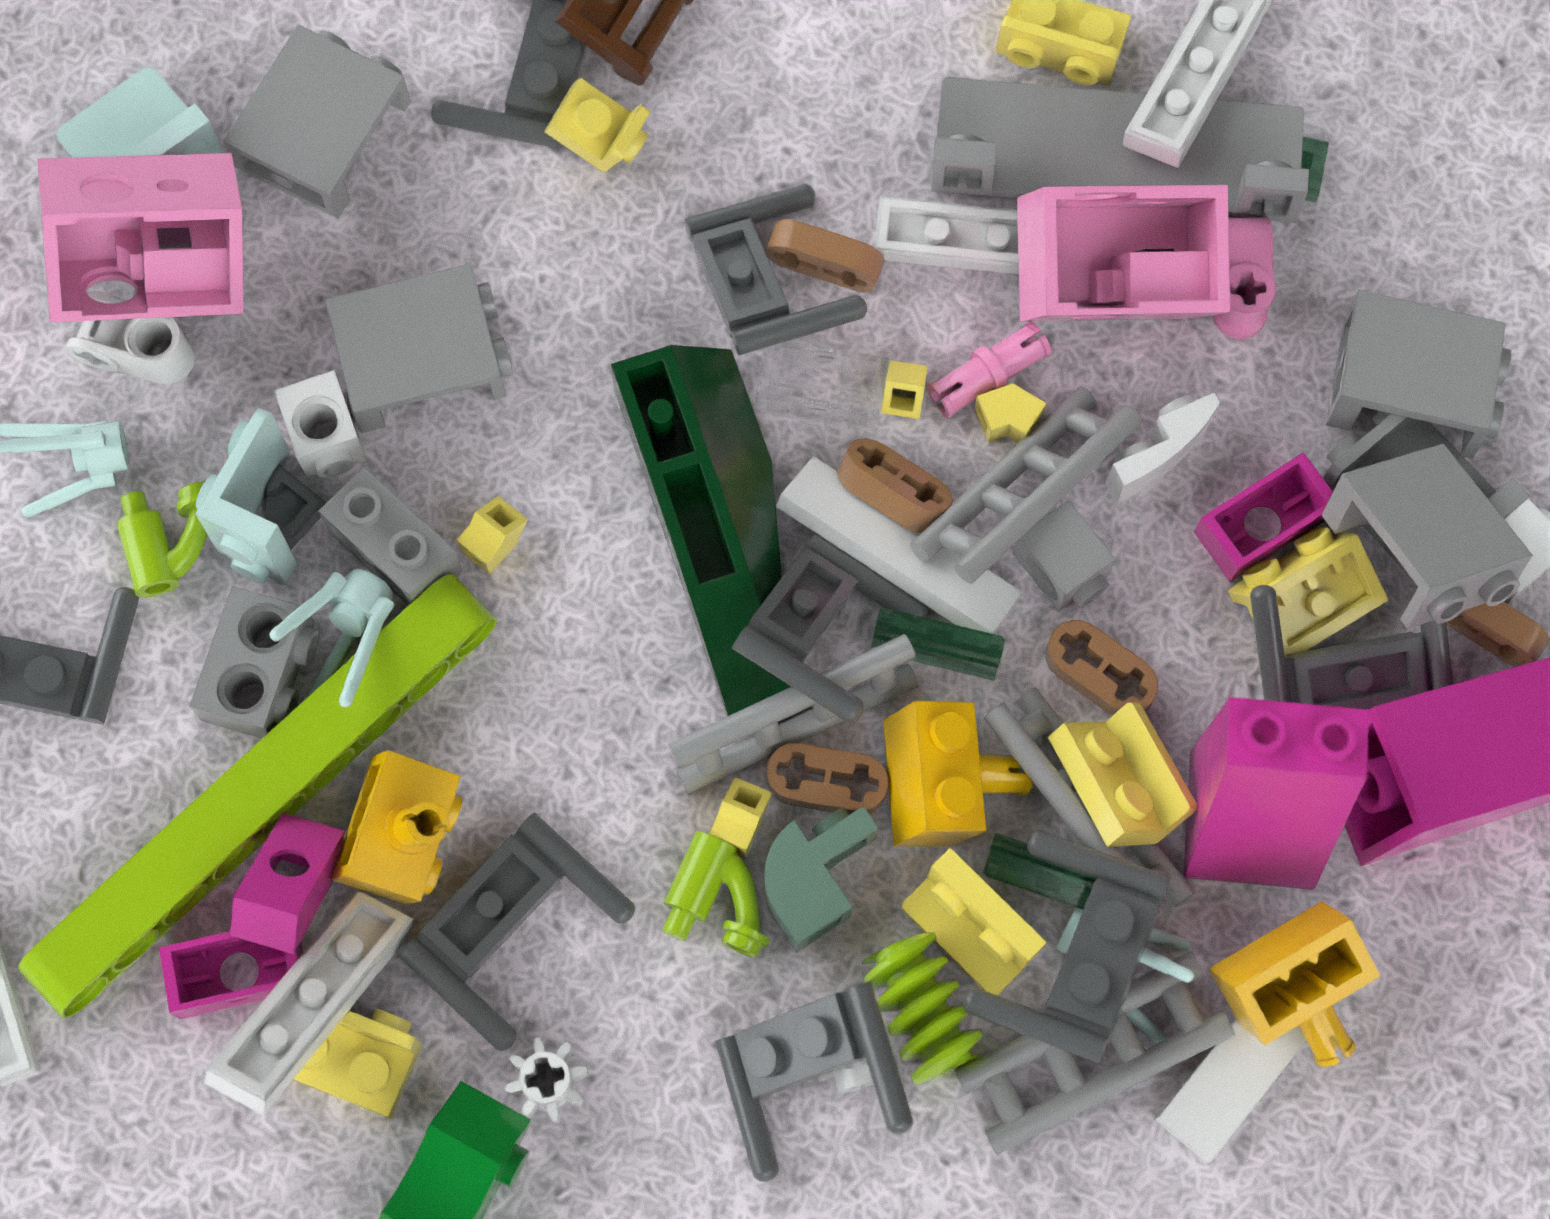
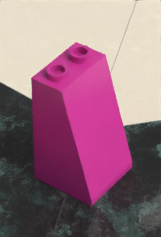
[1344,657,1550,866]
[1184,697,1369,890]

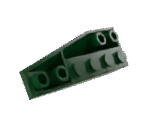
[611,345,791,716]

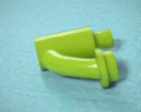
[117,481,207,598]
[662,831,770,958]

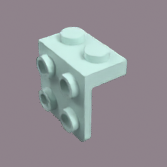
[57,67,224,158]
[195,408,297,586]

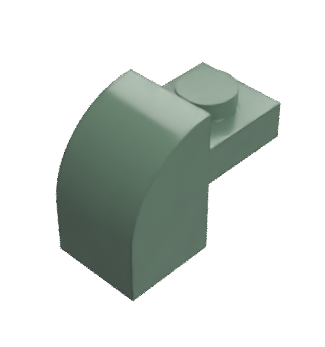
[764,806,878,953]

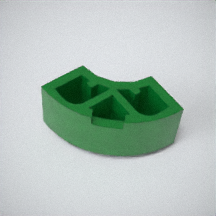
[379,1081,531,1219]

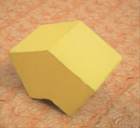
[881,360,928,419]
[974,383,1046,443]
[456,496,528,575]
[709,777,772,857]

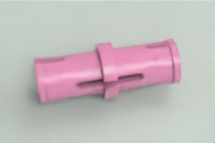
[927,321,1051,419]

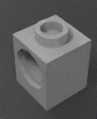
[1012,500,1116,612]

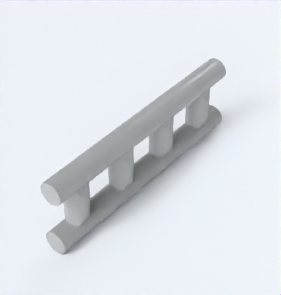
[910,387,1142,584]
[668,634,919,795]
[984,687,1196,920]
[954,951,1235,1155]

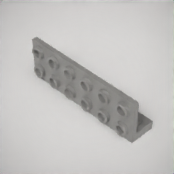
[931,77,1309,223]

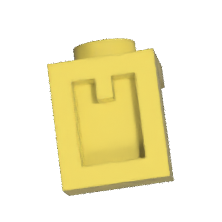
[544,77,651,172]

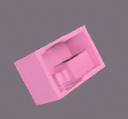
[37,153,243,322]
[1017,185,1230,322]

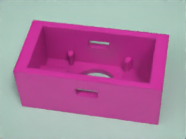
[1194,452,1333,582]
[230,813,345,954]
[158,932,303,1019]

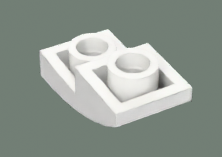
[1105,392,1220,504]

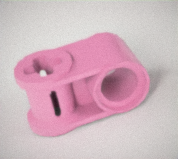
[1213,217,1276,339]

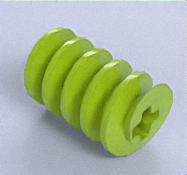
[861,932,984,1085]

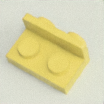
[995,0,1132,86]
[1228,527,1389,657]
[1048,702,1197,847]
[902,848,1047,996]
[293,1008,423,1119]

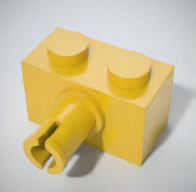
[883,701,1033,847]
[331,750,462,904]
[1209,901,1381,1067]

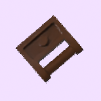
[555,0,693,86]

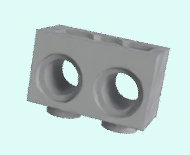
[318,467,463,606]
[189,586,319,738]

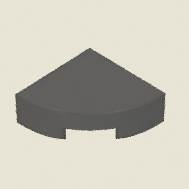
[265,465,326,550]

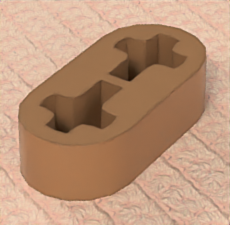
[765,219,885,293]
[837,438,953,533]
[1446,602,1550,667]
[1045,620,1158,716]
[767,743,888,815]

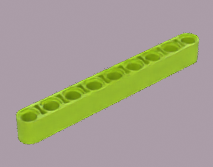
[18,573,497,1019]

